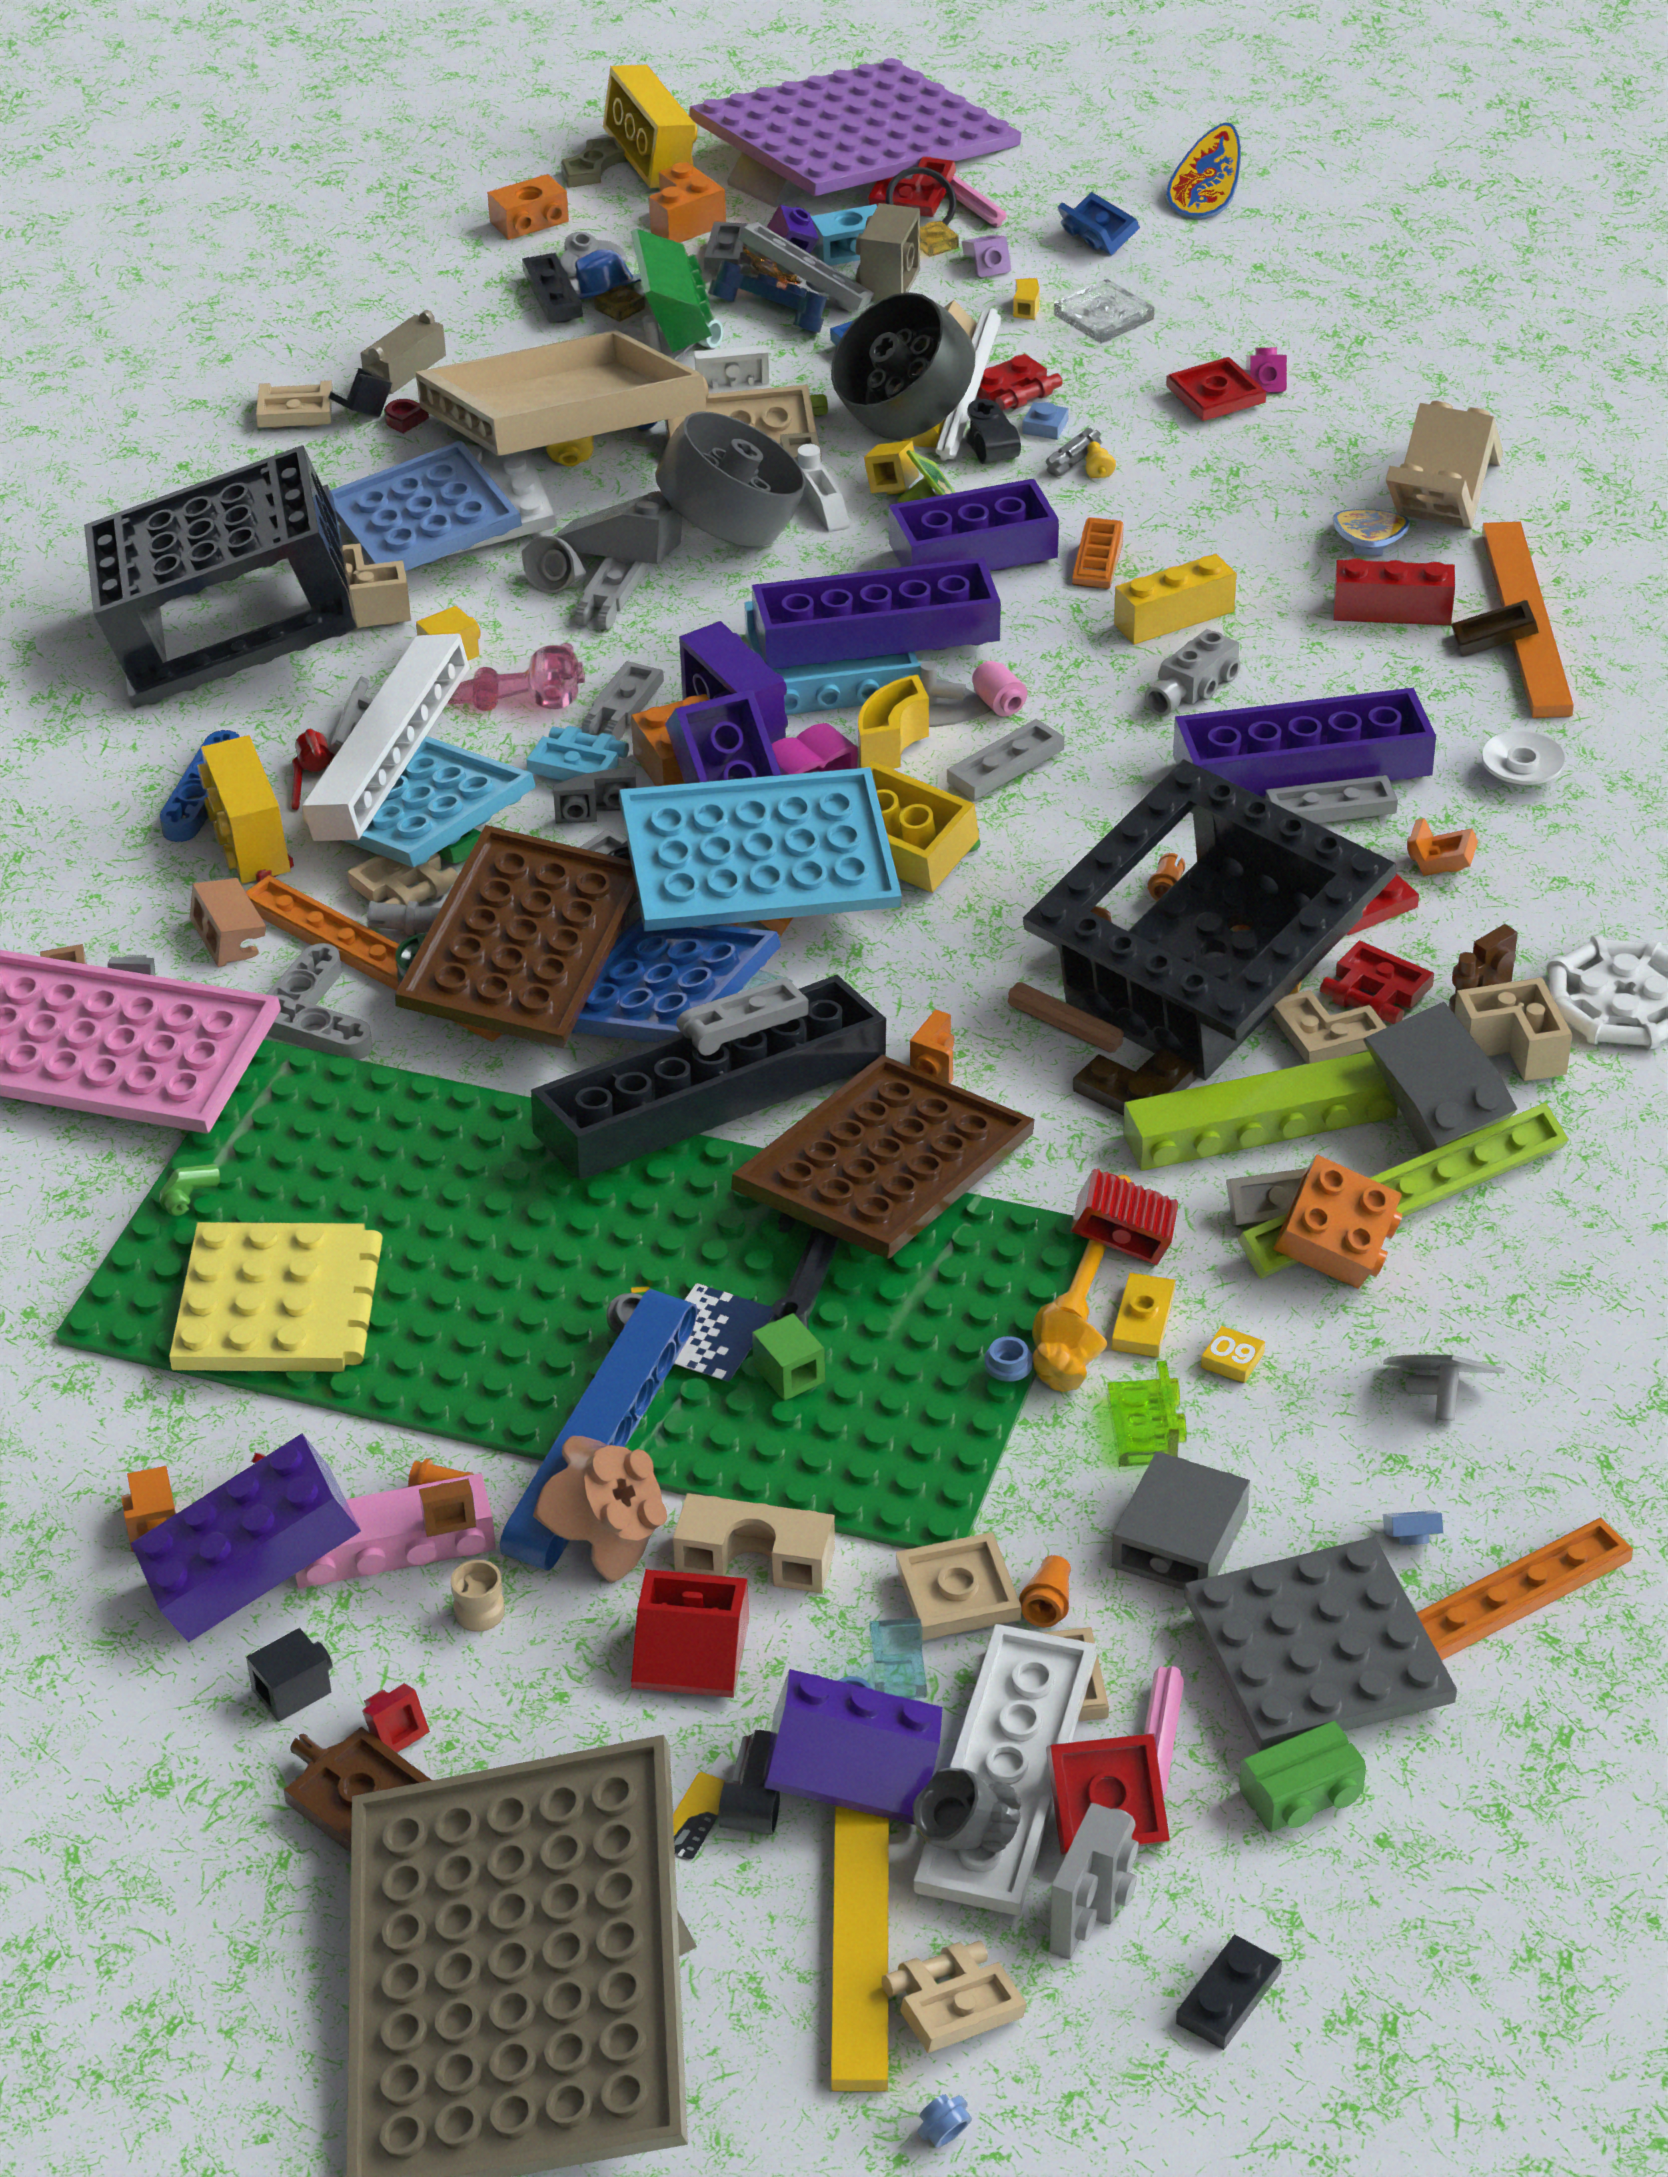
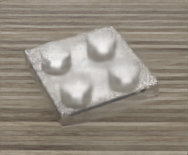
[1054,279,1155,344]

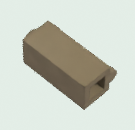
[360,310,446,394]

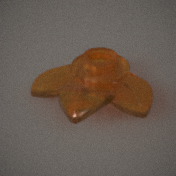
[742,246,802,285]

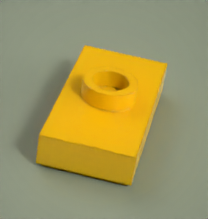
[1111,1272,1176,1358]

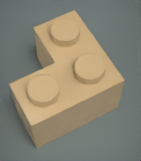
[342,543,411,630]
[1454,977,1572,1081]

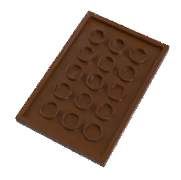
[395,825,638,1049]
[731,1055,1035,1259]

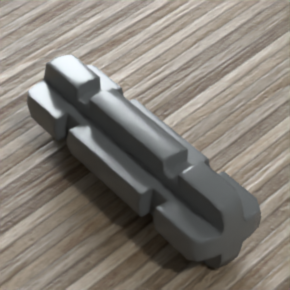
[1046,428,1102,476]

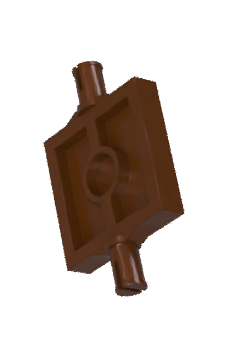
[283,1726,432,1854]

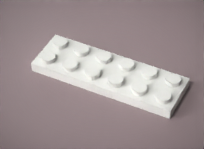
[914,1624,1097,1916]

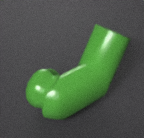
[159,1164,220,1216]

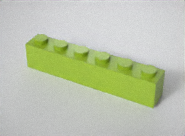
[1123,1051,1398,1171]

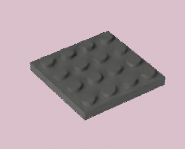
[1184,1537,1457,1752]

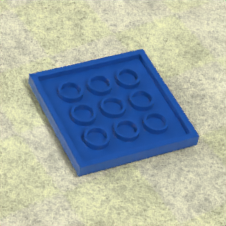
[571,917,781,1043]

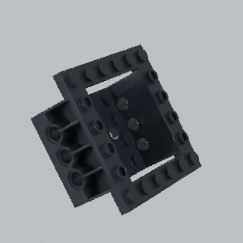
[84,445,358,709]
[1023,759,1396,1081]

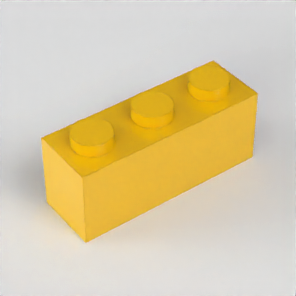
[1114,554,1237,645]

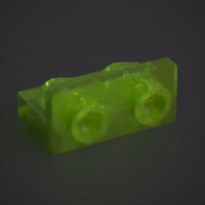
[1107,1360,1187,1467]

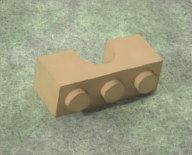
[673,1493,835,1593]

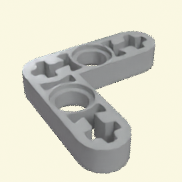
[266,943,373,1060]

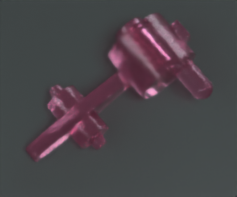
[447,642,585,711]

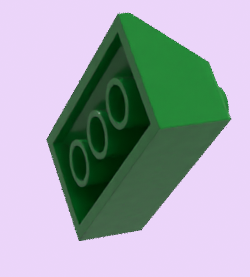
[631,229,714,353]

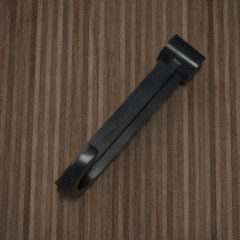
[773,1213,841,1330]

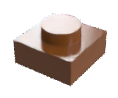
[419,1478,477,1537]

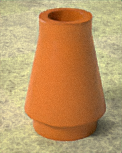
[1019,1555,1071,1628]

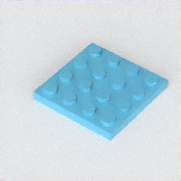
[308,736,536,868]

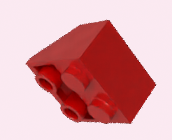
[631,1569,749,1698]

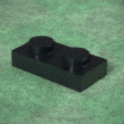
[1176,1934,1282,2050]

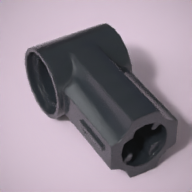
[718,1730,780,1835]

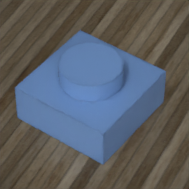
[1022,402,1069,440]
[1383,1510,1444,1545]

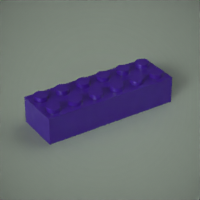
[752,557,1001,669]
[1173,687,1436,797]

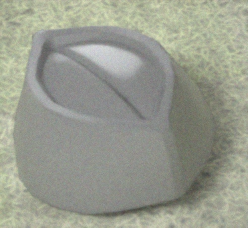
[521,536,586,593]

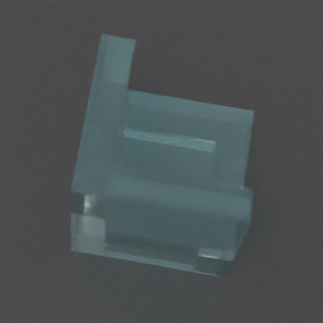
[869,1618,927,1699]

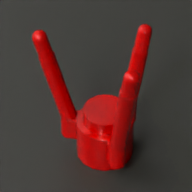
[291,728,336,810]

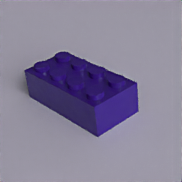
[888,478,1059,571]
[131,1433,361,1643]

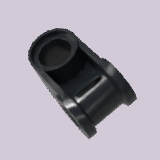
[965,399,1021,464]

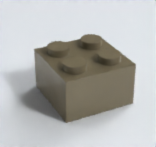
[855,203,920,302]

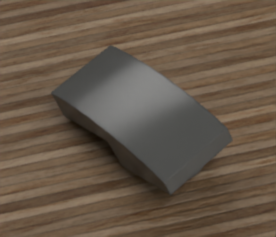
[553,767,637,824]

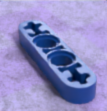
[159,730,240,842]

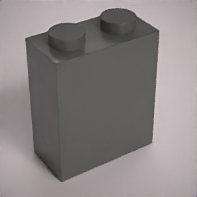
[1111,1451,1250,1590]

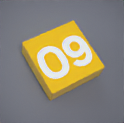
[1201,1325,1265,1384]

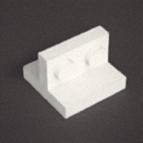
[692,345,770,394]

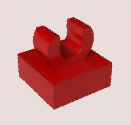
[362,1683,430,1753]

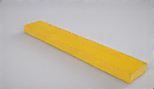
[831,1806,889,2091]

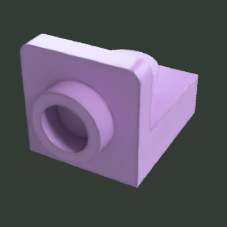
[961,235,1011,277]

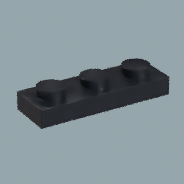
[522,253,583,323]

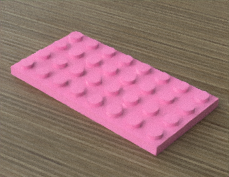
[0,950,281,1134]

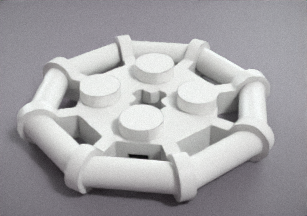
[1546,935,1668,1050]

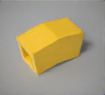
[1013,278,1040,320]

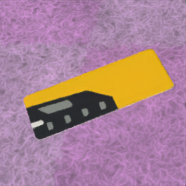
[673,1772,726,1860]

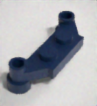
[708,260,828,333]

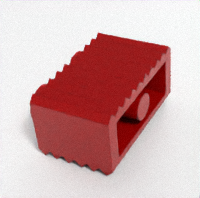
[1070,1168,1179,1265]

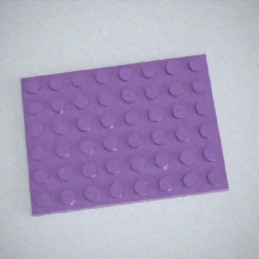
[689,58,1022,196]

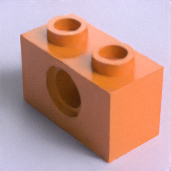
[487,174,569,240]

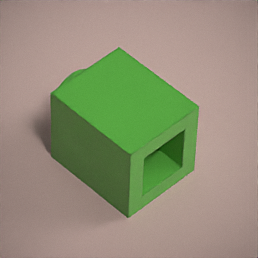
[752,1313,825,1401]

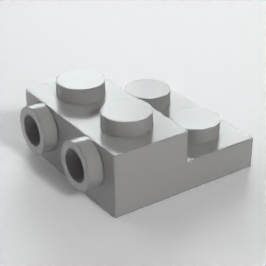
[1050,1803,1138,1959]

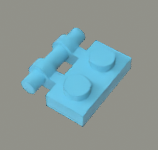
[526,726,629,781]

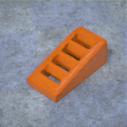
[1072,517,1124,589]

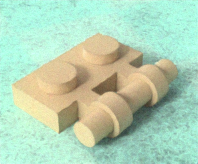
[347,853,458,905]
[881,1941,1027,2053]

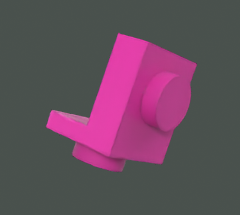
[1246,347,1287,392]

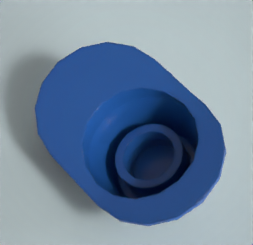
[575,249,641,299]

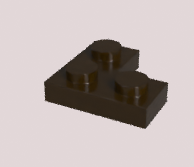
[1073,1048,1198,1116]

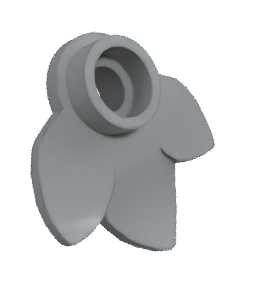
[560,232,627,277]

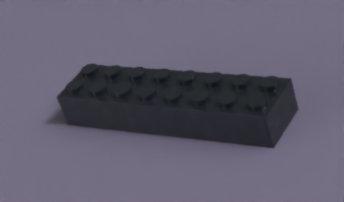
[531,974,886,1181]

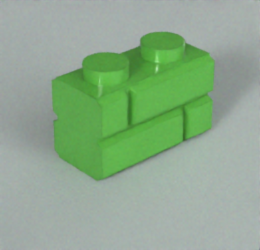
[1239,1721,1366,1833]

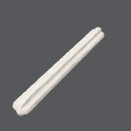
[935,308,1001,461]

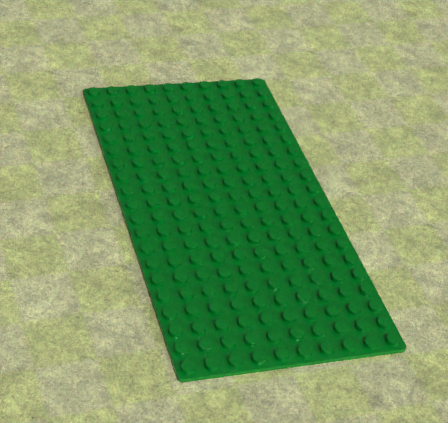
[56,1039,1090,1549]

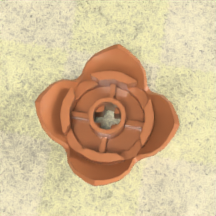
[533,1436,667,1584]

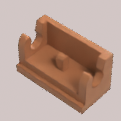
[190,878,266,967]

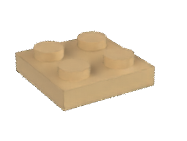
[896,1532,1021,1641]

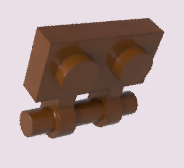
[1449,924,1518,1014]

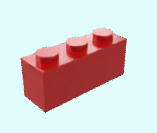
[1333,558,1455,626]

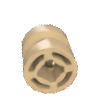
[451,1560,505,1632]

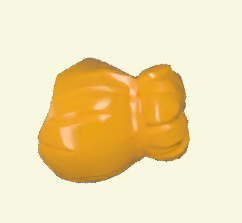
[1032,1302,1107,1392]

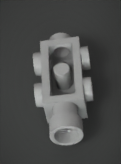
[1145,629,1240,716]

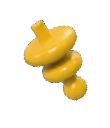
[1085,441,1116,478]

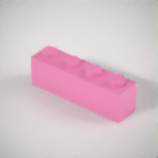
[295,1473,496,1589]

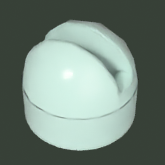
[697,319,723,348]

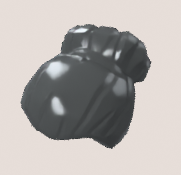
[912,1768,1021,1852]

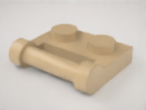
[256,380,333,429]

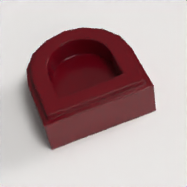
[384,399,429,434]

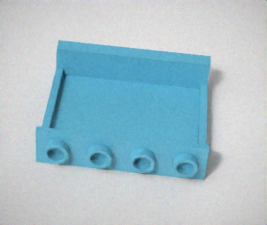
[744,601,923,715]

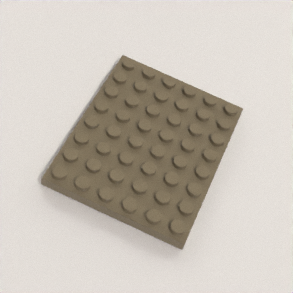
[346,1734,688,2177]

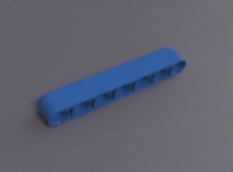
[499,1289,697,1571]

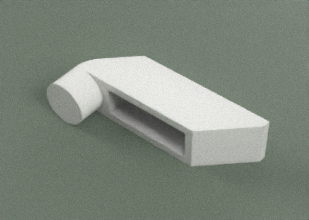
[798,444,850,532]

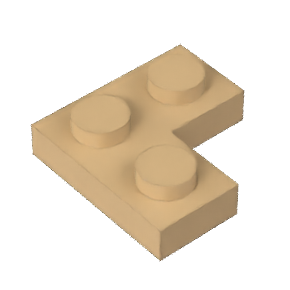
[1270,990,1387,1064]

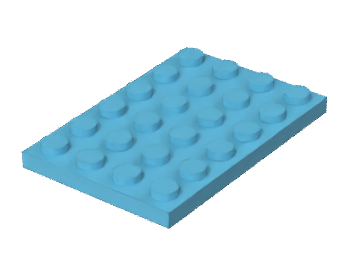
[619,767,902,931]

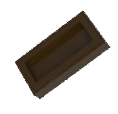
[1451,600,1539,657]

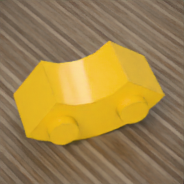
[858,674,929,769]

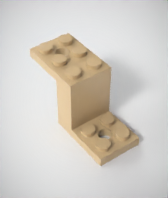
[1386,401,1503,529]

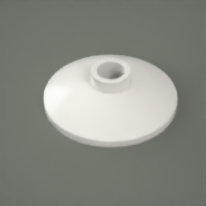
[1482,731,1565,785]

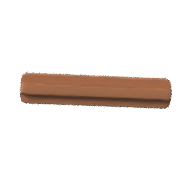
[1008,982,1124,1053]

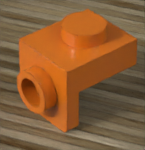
[1407,818,1478,876]

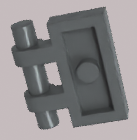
[704,222,769,275]

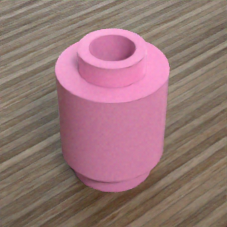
[972,661,1028,717]

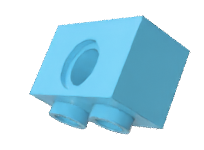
[811,204,877,266]

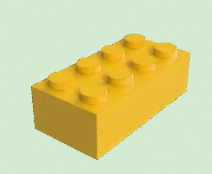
[603,64,698,188]

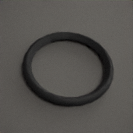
[885,167,956,235]

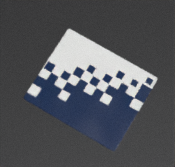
[674,1284,773,1381]

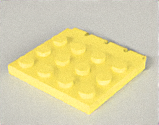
[169,1222,383,1372]

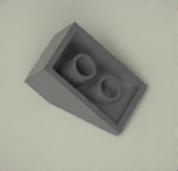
[554,491,682,564]
[1363,1002,1518,1154]

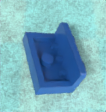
[1057,192,1140,256]

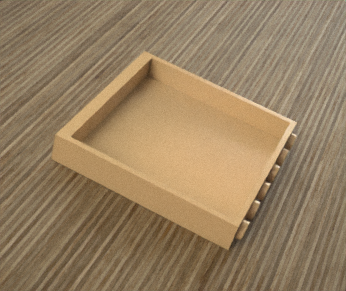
[415,330,709,456]

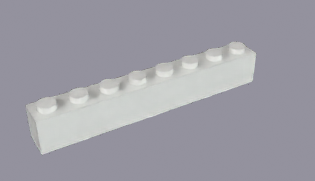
[302,634,470,841]

